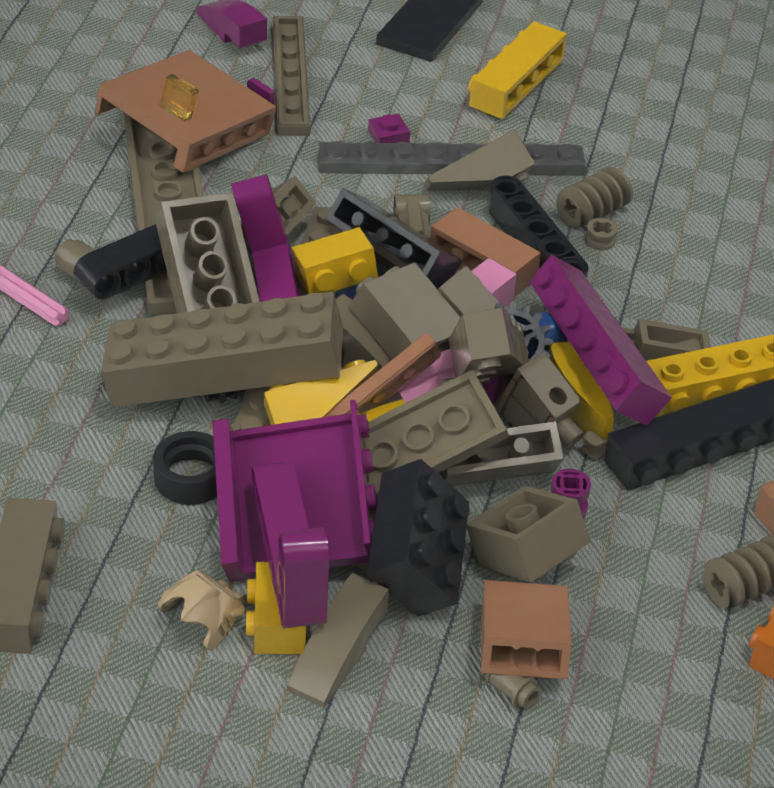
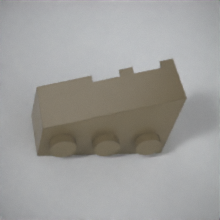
[449,308,529,385]

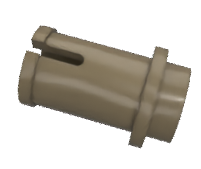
[485,674,541,710]

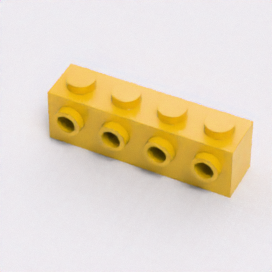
[468,21,567,119]
[646,334,774,417]

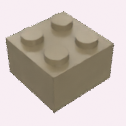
[467,486,590,583]

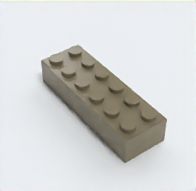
[101,291,343,407]

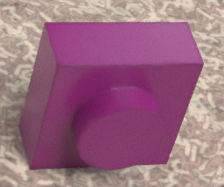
[368,114,410,143]

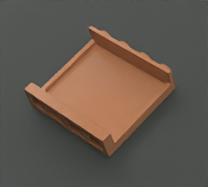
[95,50,276,173]

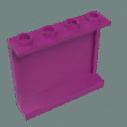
[213,399,377,582]

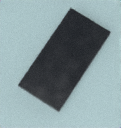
[376,0,483,62]

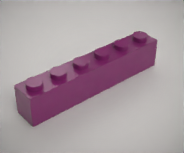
[529,255,672,426]

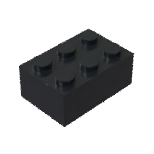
[367,459,470,617]

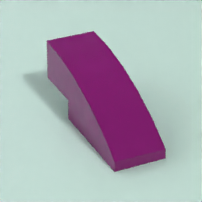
[196,0,267,48]

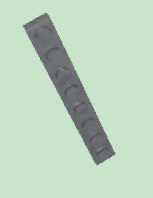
[319,141,586,176]

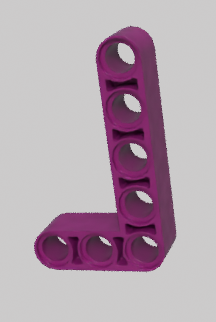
[231,174,300,302]
[251,461,329,629]

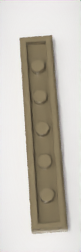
[272,16,310,136]

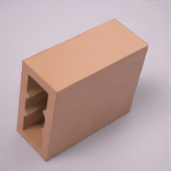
[481,580,572,679]

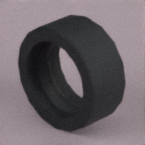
[153,431,217,505]

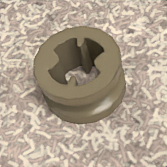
[585,218,618,250]

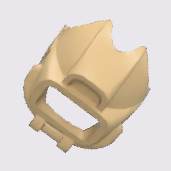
[157,569,245,650]

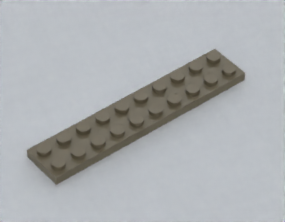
[122,111,204,314]

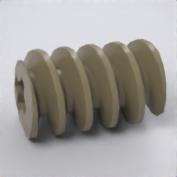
[556,167,633,229]
[703,535,774,609]

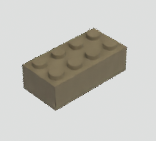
[155,192,260,313]

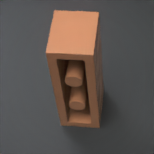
[430,207,541,298]

